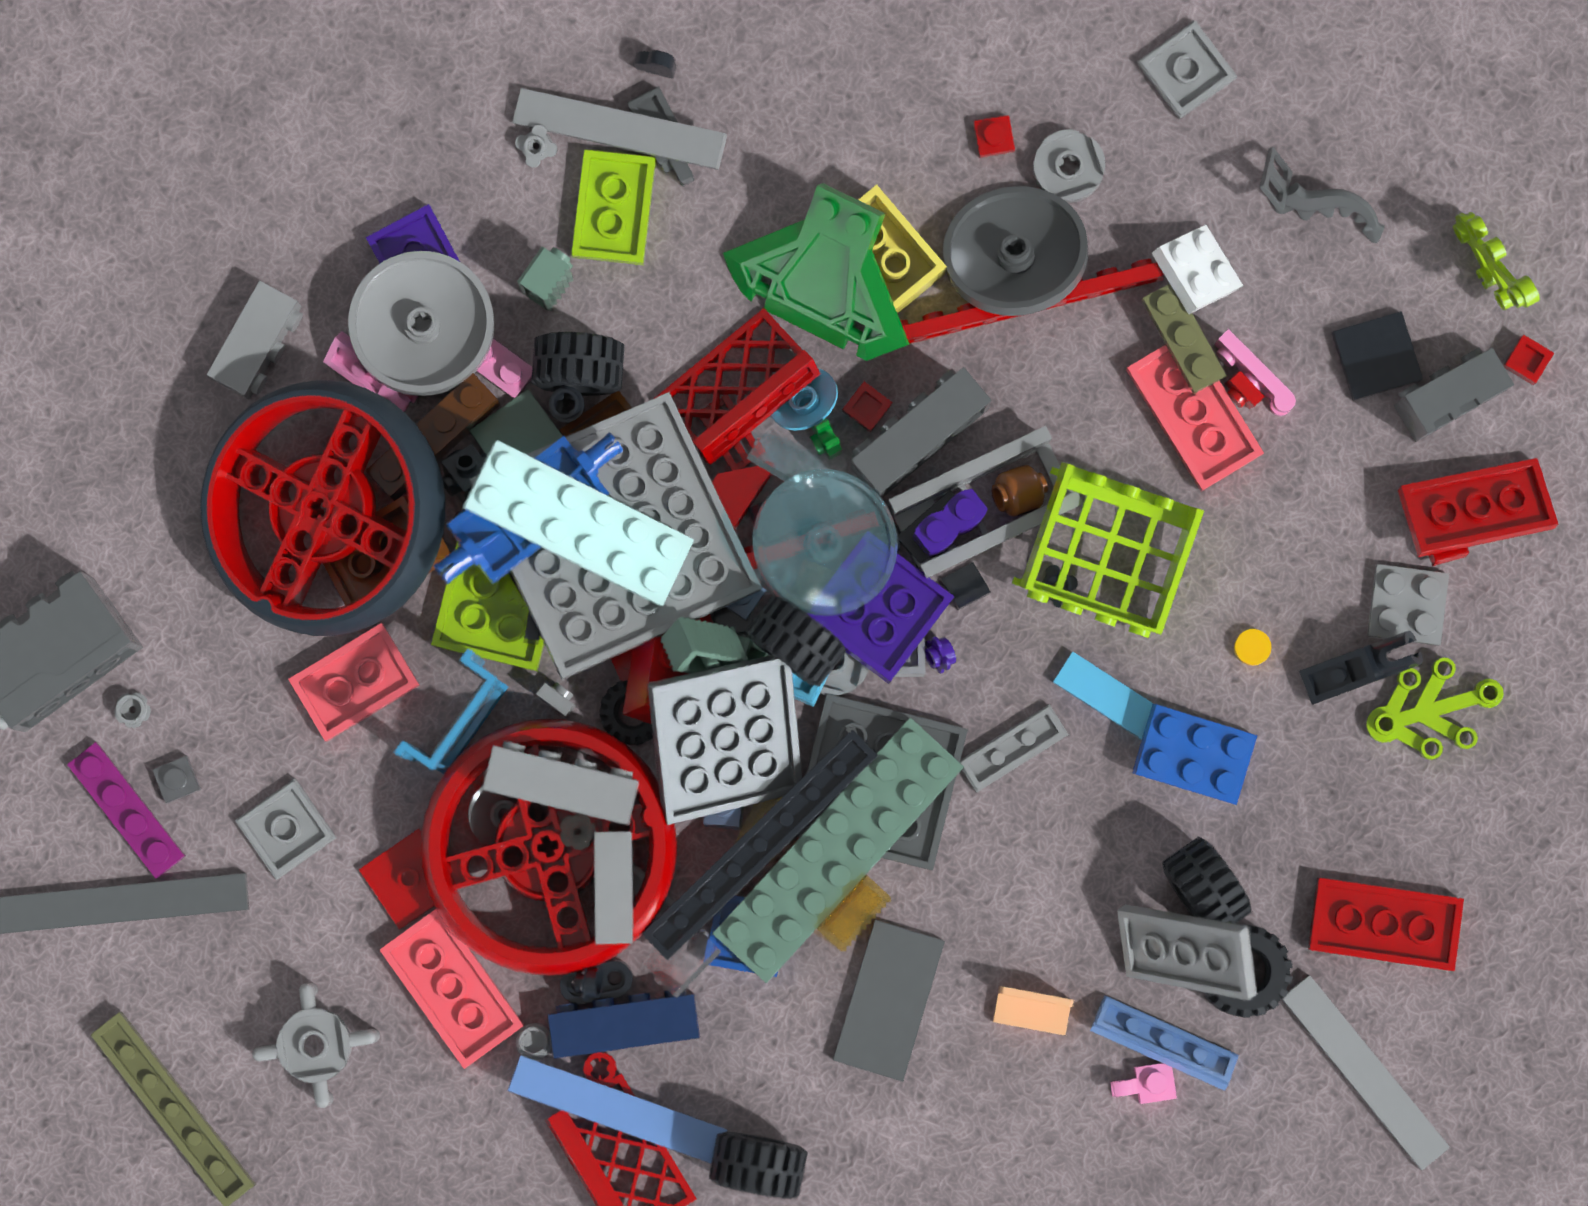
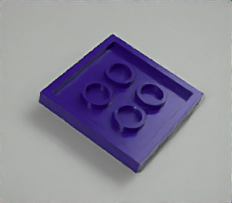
[805,531,955,684]

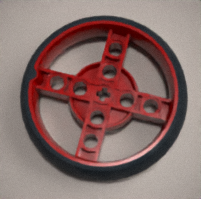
[200,380,446,636]

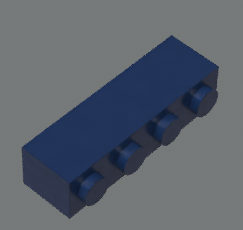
[548,987,701,1059]

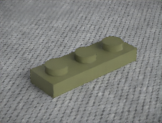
[1141,284,1227,395]

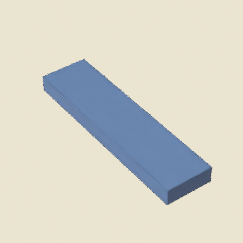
[1090,996,1239,1091]

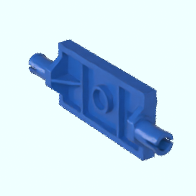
[433,432,623,585]

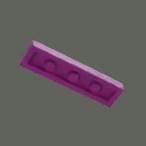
[67,742,186,879]

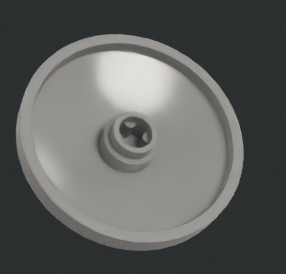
[348,251,494,396]

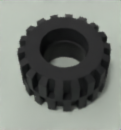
[531,332,625,396]
[746,596,846,686]
[1162,836,1252,924]
[1204,925,1293,1018]
[709,1132,808,1199]

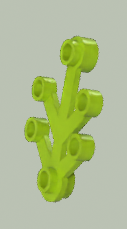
[1453,212,1540,310]
[1366,657,1504,760]

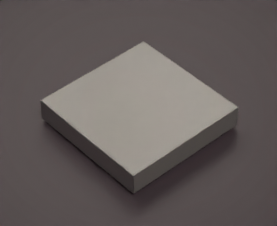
[1137,20,1238,120]
[235,778,337,880]

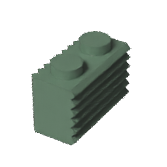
[517,247,574,311]
[661,616,748,673]

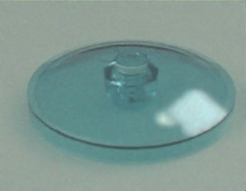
[753,469,898,616]

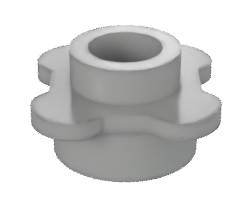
[515,125,557,167]

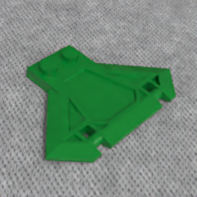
[722,183,909,361]

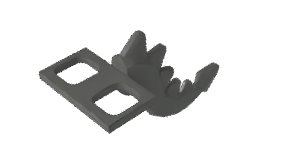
[1259,147,1385,244]

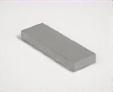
[960,704,1069,793]
[594,832,633,944]

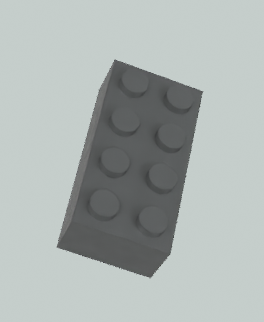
[850,367,992,501]

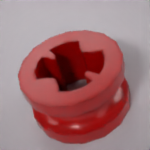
[583,1052,617,1085]

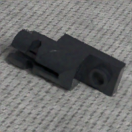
[1299,630,1423,705]

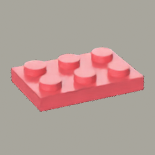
[288,623,420,742]

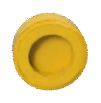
[1234,629,1271,666]

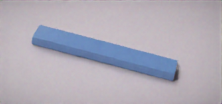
[507,1056,727,1164]

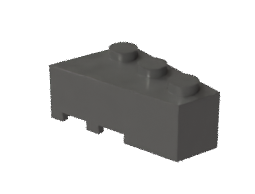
[1394,348,1514,443]

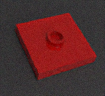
[359,828,434,930]

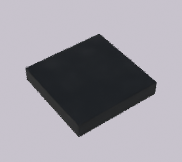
[1332,311,1423,401]

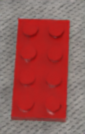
[1398,458,1559,557]
[1308,878,1464,971]

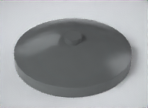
[943,186,1088,316]

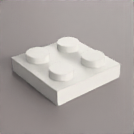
[1152,225,1243,314]

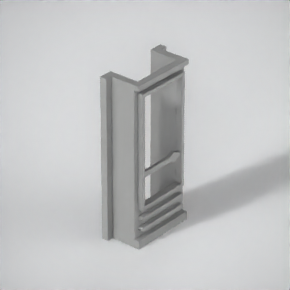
[888,426,1083,579]

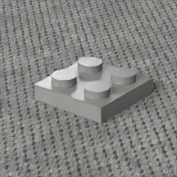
[1367,564,1449,646]

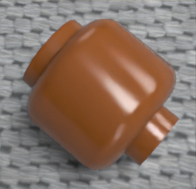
[991,465,1048,517]

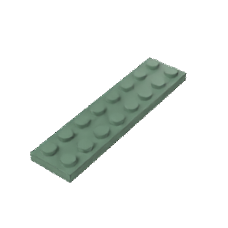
[713,718,964,984]

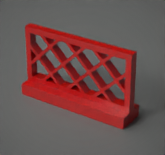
[653,308,821,465]
[545,1073,697,1206]

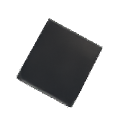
[941,562,991,610]

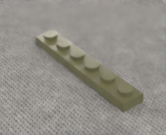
[91,1012,256,1206]

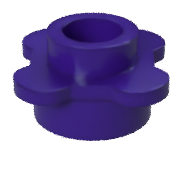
[925,636,956,674]

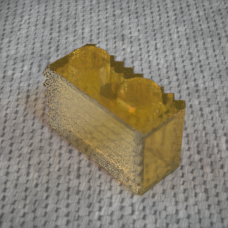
[817,875,891,951]

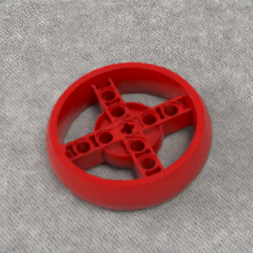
[420,719,677,976]

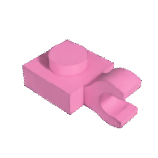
[1110,1063,1177,1104]

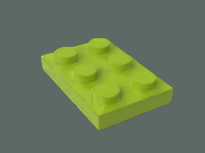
[572,149,656,266]

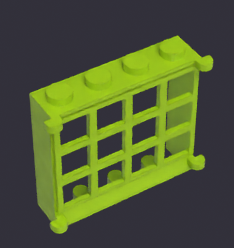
[1012,462,1205,638]

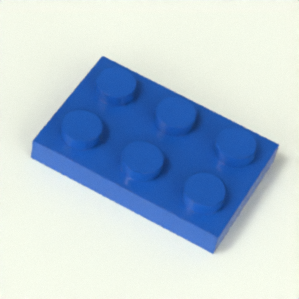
[1132,704,1258,805]

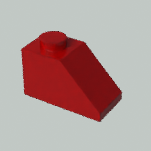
[711,464,774,530]

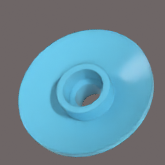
[771,369,838,431]

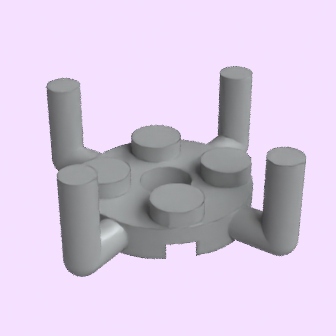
[252,983,380,1108]

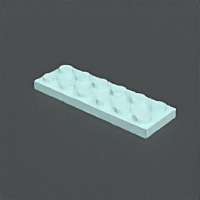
[463,441,694,606]

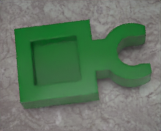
[809,419,842,460]

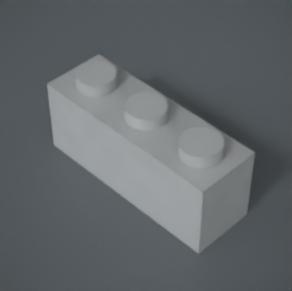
[207,280,303,400]

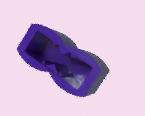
[912,489,988,558]

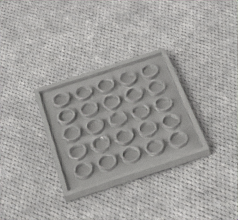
[469,392,762,680]

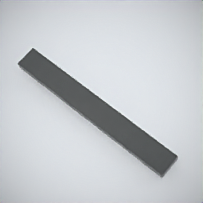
[0,873,250,934]

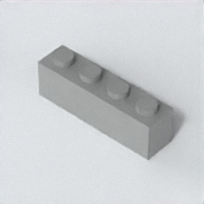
[483,741,639,825]

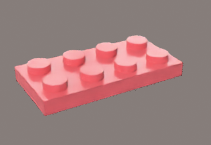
[1126,344,1264,492]
[380,909,525,1069]

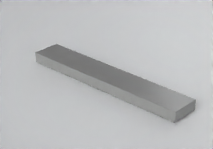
[512,88,727,170]
[1281,975,1450,1170]

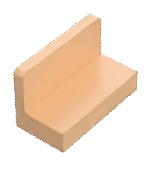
[993,986,1074,1035]

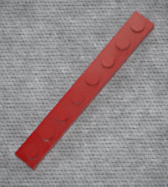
[900,258,1165,344]

